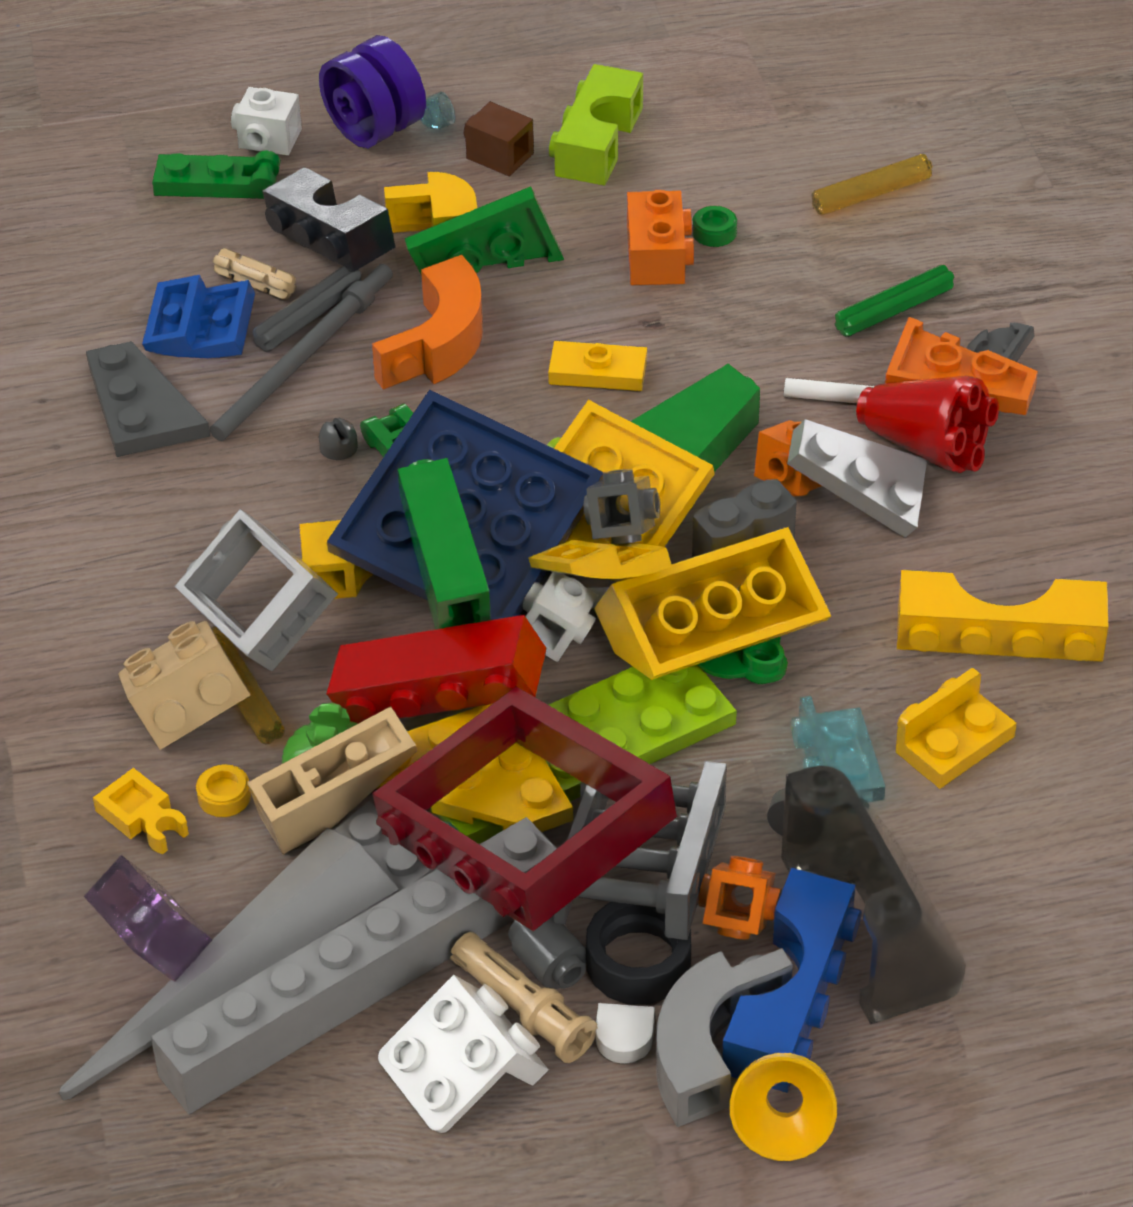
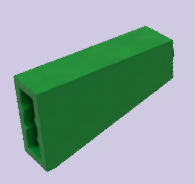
[630,364,760,472]
[397,458,491,629]

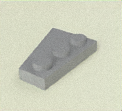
[787,419,927,538]

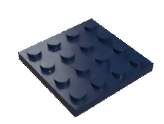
[327,389,603,620]

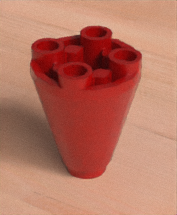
[856,376,999,473]

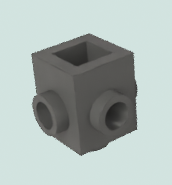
[584,469,660,544]

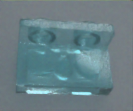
[791,696,885,809]

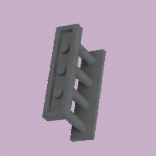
[554,761,727,940]

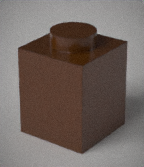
[463,101,534,177]

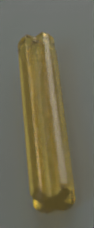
[811,154,933,215]
[211,626,285,744]

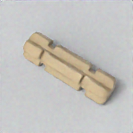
[213,248,297,300]

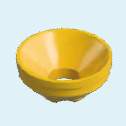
[730,1053,837,1161]

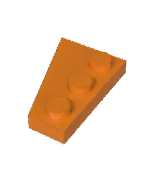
[885,317,1038,416]

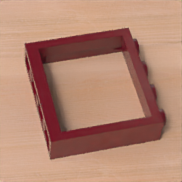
[372,687,677,931]

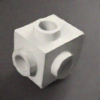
[231,87,302,155]
[523,572,598,662]

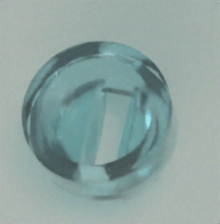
[421,91,456,129]

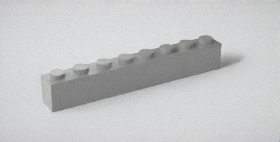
[151,817,557,1114]

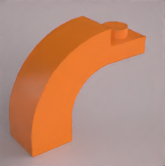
[372,255,483,389]

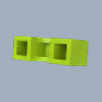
[549,64,643,186]

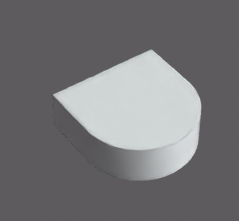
[596,1003,655,1064]

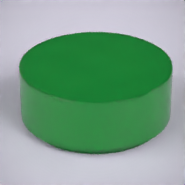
[692,206,737,247]

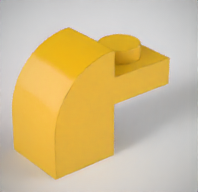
[384,172,477,233]

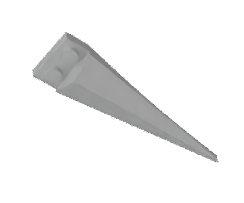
[59,801,436,1100]

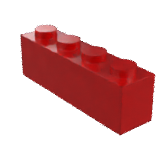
[326,615,547,724]

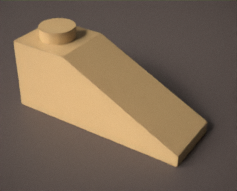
[247,707,417,855]

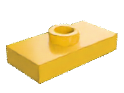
[548,341,647,391]

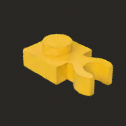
[93,767,189,854]

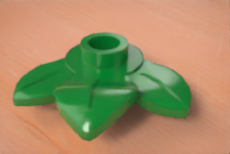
[697,637,788,684]

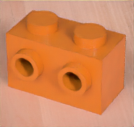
[627,190,694,285]

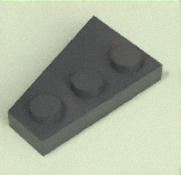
[86,341,210,457]

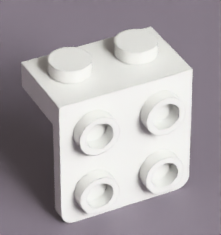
[378,975,549,1133]

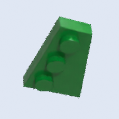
[405,186,564,276]

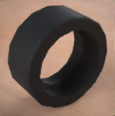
[586,902,692,1005]

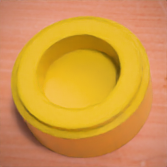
[196,764,251,817]

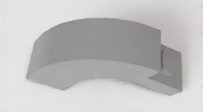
[656,948,793,1127]

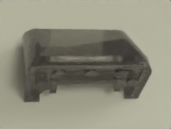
[781,765,966,1024]

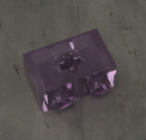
[84,855,213,982]

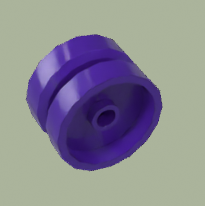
[319,35,426,149]

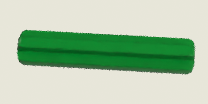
[834,265,955,337]

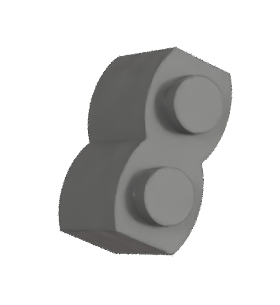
[692,479,797,558]

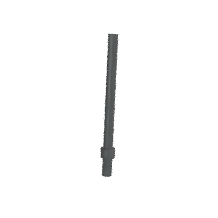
[210,264,393,441]

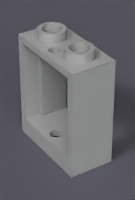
[175,509,338,671]

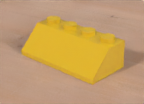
[594,527,831,680]

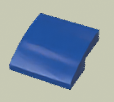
[142,274,255,358]

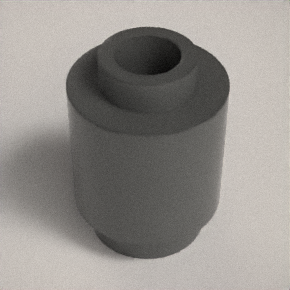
[508,915,586,989]

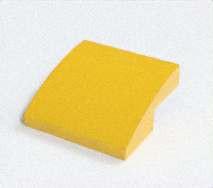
[528,540,672,579]

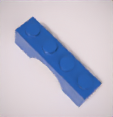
[722,868,862,1093]

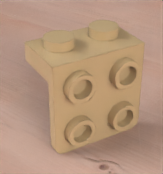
[118,621,250,750]

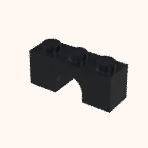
[263,167,396,272]

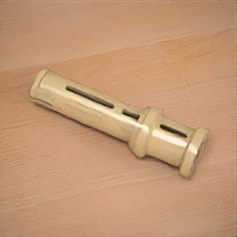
[450,932,598,1063]

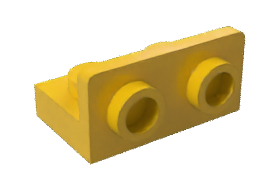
[895,668,1017,789]

